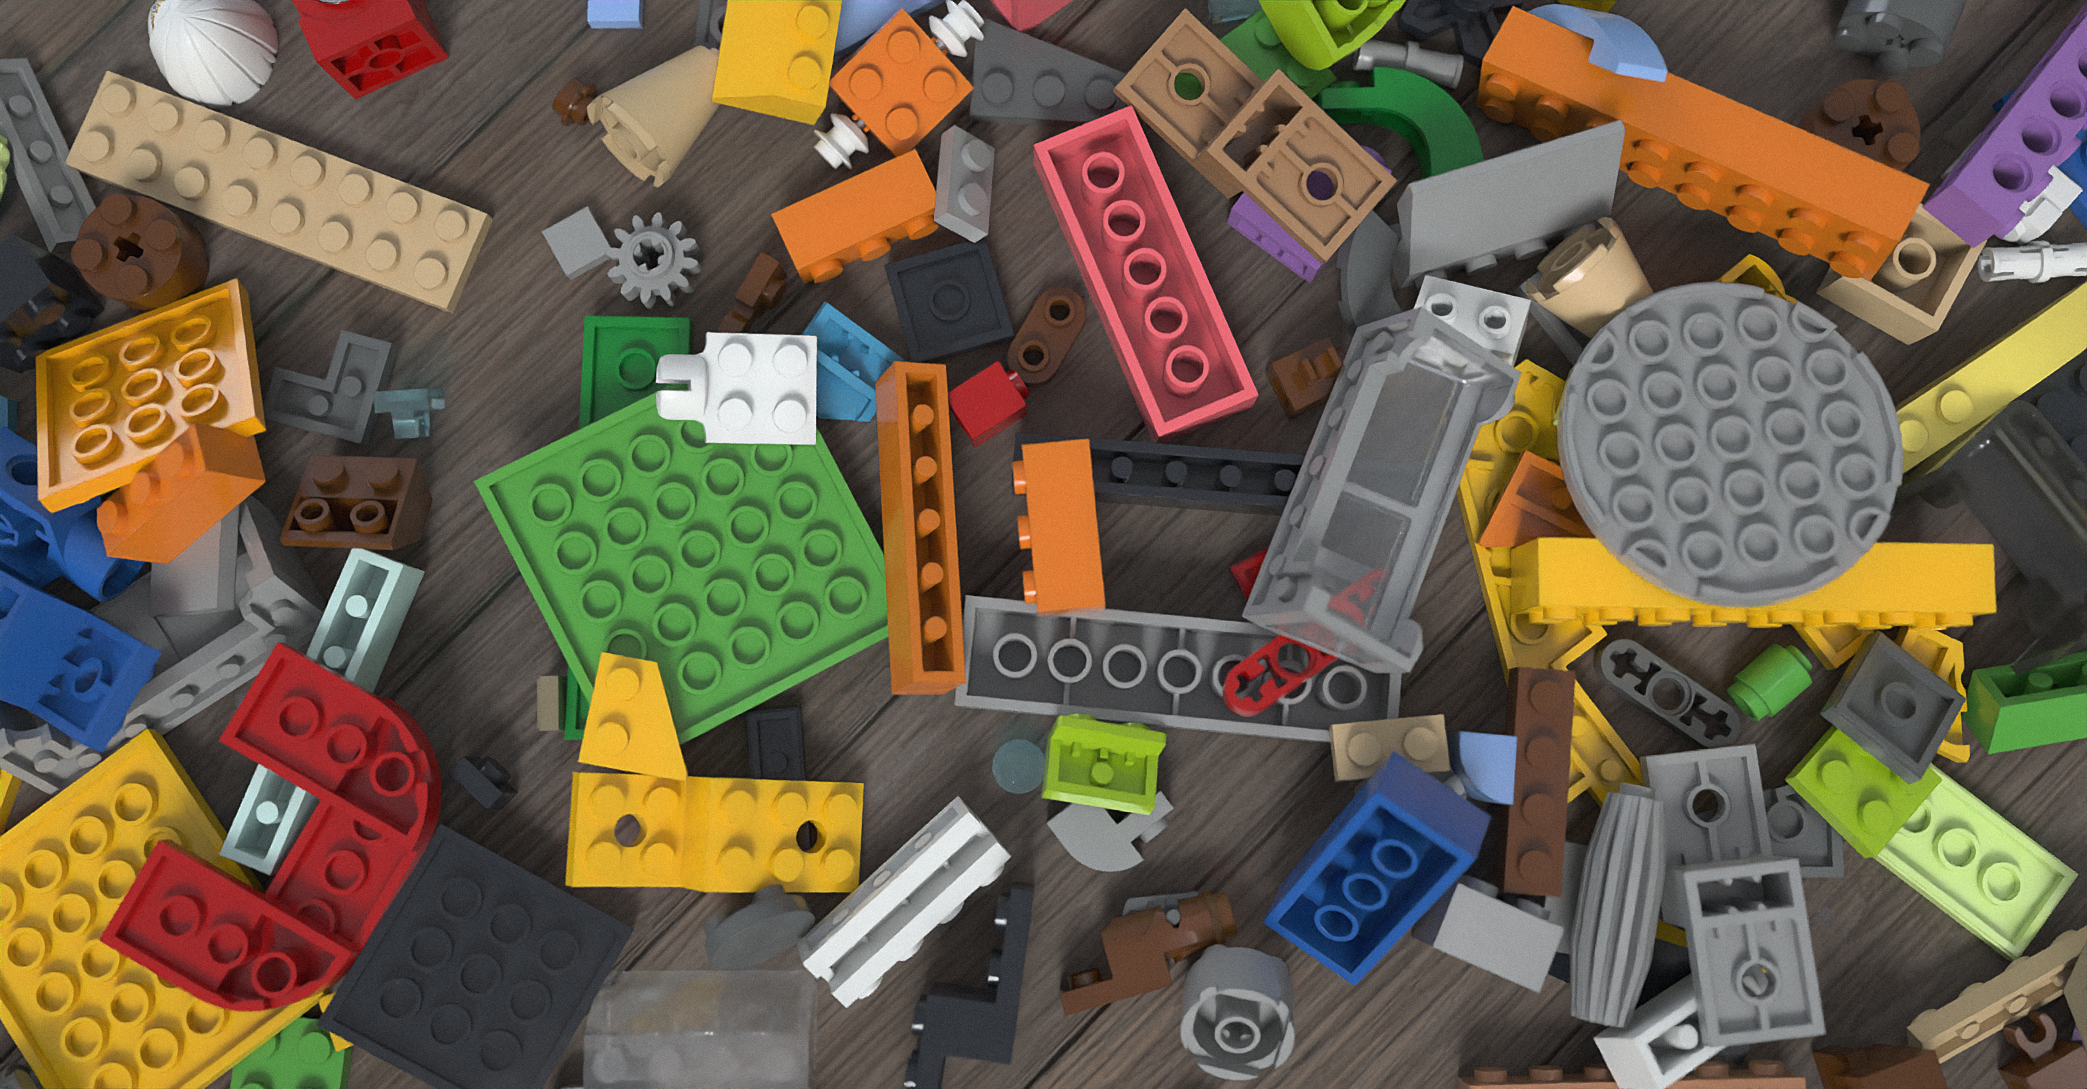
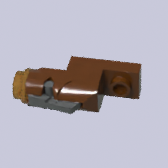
[1059,890,1237,1016]

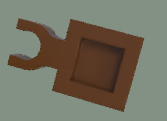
[716,252,787,334]

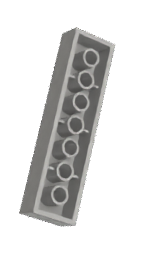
[955,595,1402,743]

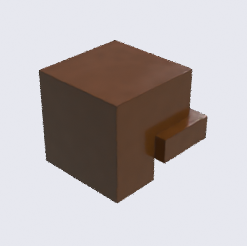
[1812,1043,1948,1089]

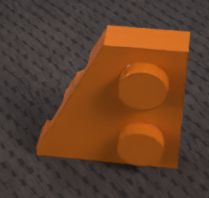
[1475,450,1596,547]

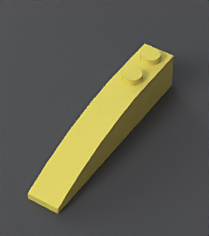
[1894,280,2087,474]

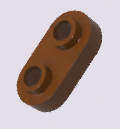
[1007,287,1086,387]

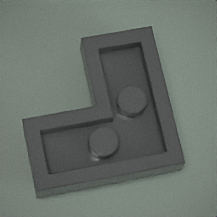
[263,330,399,447]

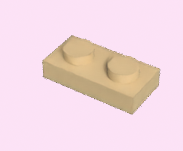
[1329,714,1450,782]

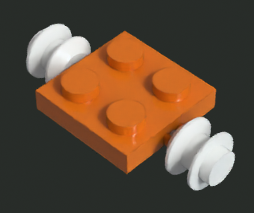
[814,0,984,170]

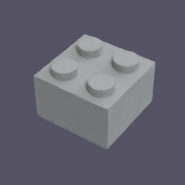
[1411,875,1564,993]

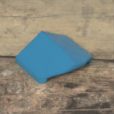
[802,302,907,422]

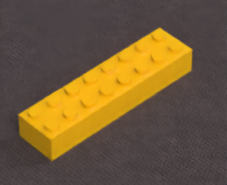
[1511,538,1996,630]

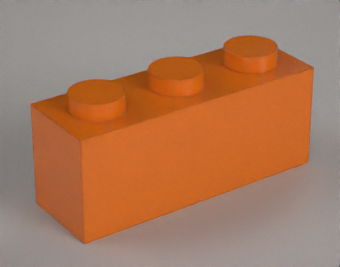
[771,149,938,284]
[96,423,266,564]
[1012,439,1105,617]

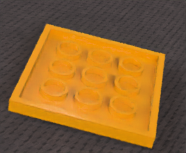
[36,278,266,514]

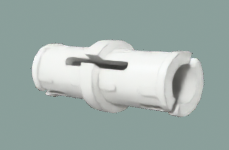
[1978,240,2087,283]

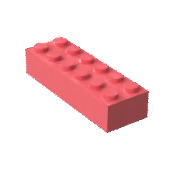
[1033,105,1259,444]

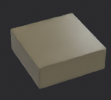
[537,675,567,732]

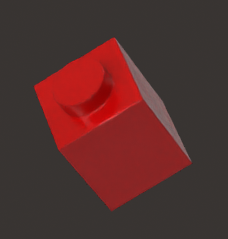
[948,361,1030,448]

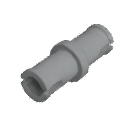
[1353,39,1463,89]

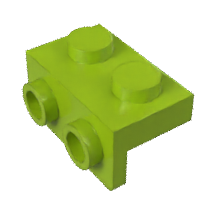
[1042,713,1166,815]

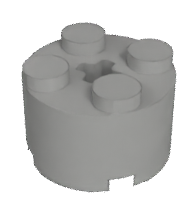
[1181,945,1295,1080]

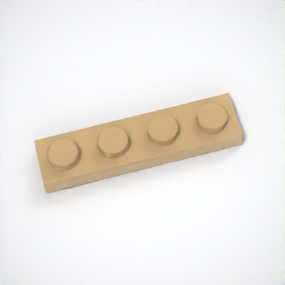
[1907,926,2087,1064]

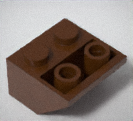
[280,454,433,550]

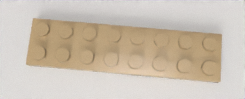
[66,71,493,314]

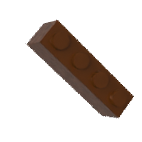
[1495,667,1576,897]

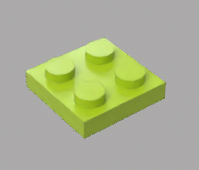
[1784,725,1942,858]

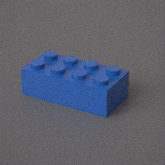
[1263,751,1491,986]

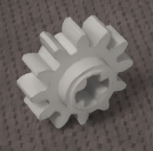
[605,213,702,309]

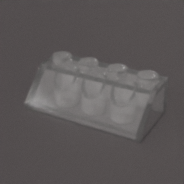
[583,970,817,1089]

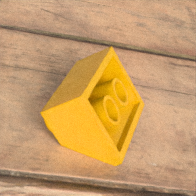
[711,0,842,125]

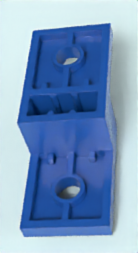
[0,567,162,753]

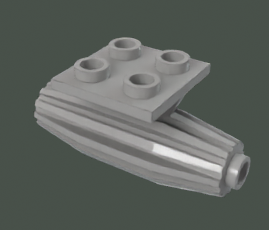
[1541,783,1666,1028]

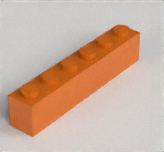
[875,361,966,695]

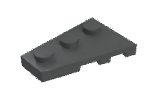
[970,16,1127,128]
[1694,782,1844,878]

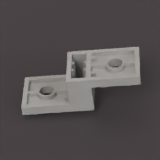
[1639,744,1826,1048]

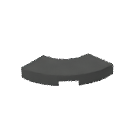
[1336,210,1403,339]

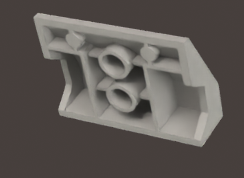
[1389,120,1625,291]

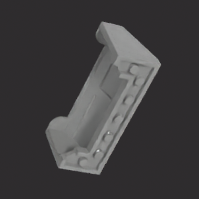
[0,494,328,797]

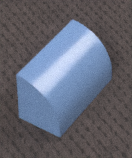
[1446,732,1517,805]

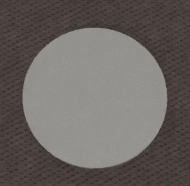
[1557,282,1903,608]

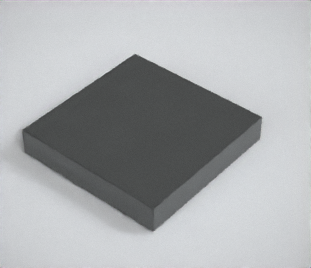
[1820,630,1966,784]

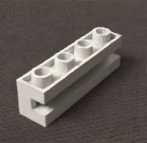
[796,796,1011,1008]

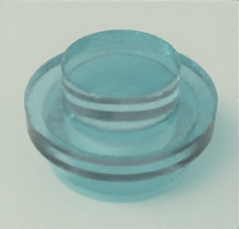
[992,739,1045,794]

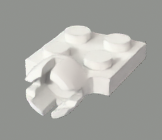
[656,332,817,445]

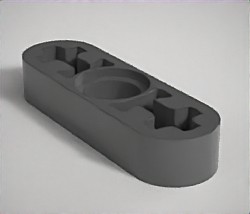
[1593,639,1740,749]

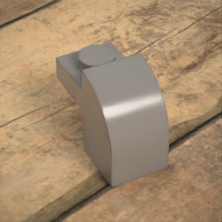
[1047,790,1174,872]

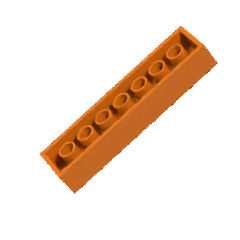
[1477,6,1930,281]

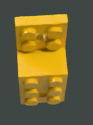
[565,772,864,892]

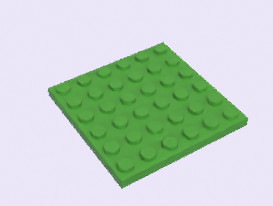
[474,384,889,774]

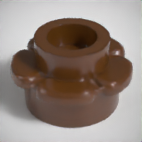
[552,77,598,126]

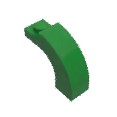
[1316,67,1484,180]

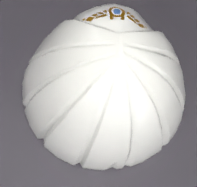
[148,0,279,109]

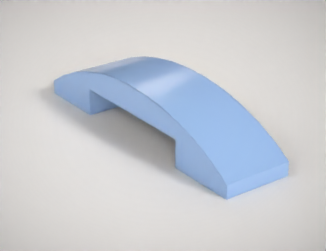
[1528,4,1668,82]

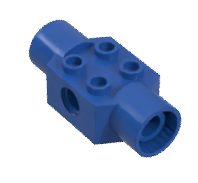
[0,426,147,603]

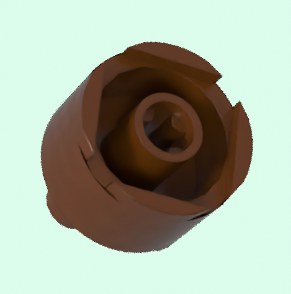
[1797,79,1921,172]
[71,193,209,313]

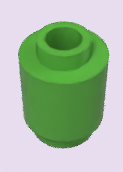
[1727,643,1812,722]

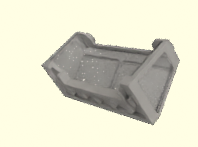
[1242,307,1521,673]

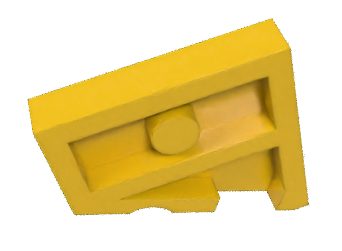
[578,652,688,781]

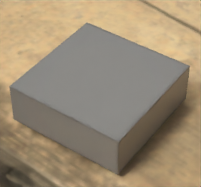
[542,206,612,280]

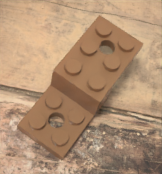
[1112,8,1397,264]

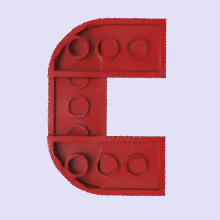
[98,642,442,1012]

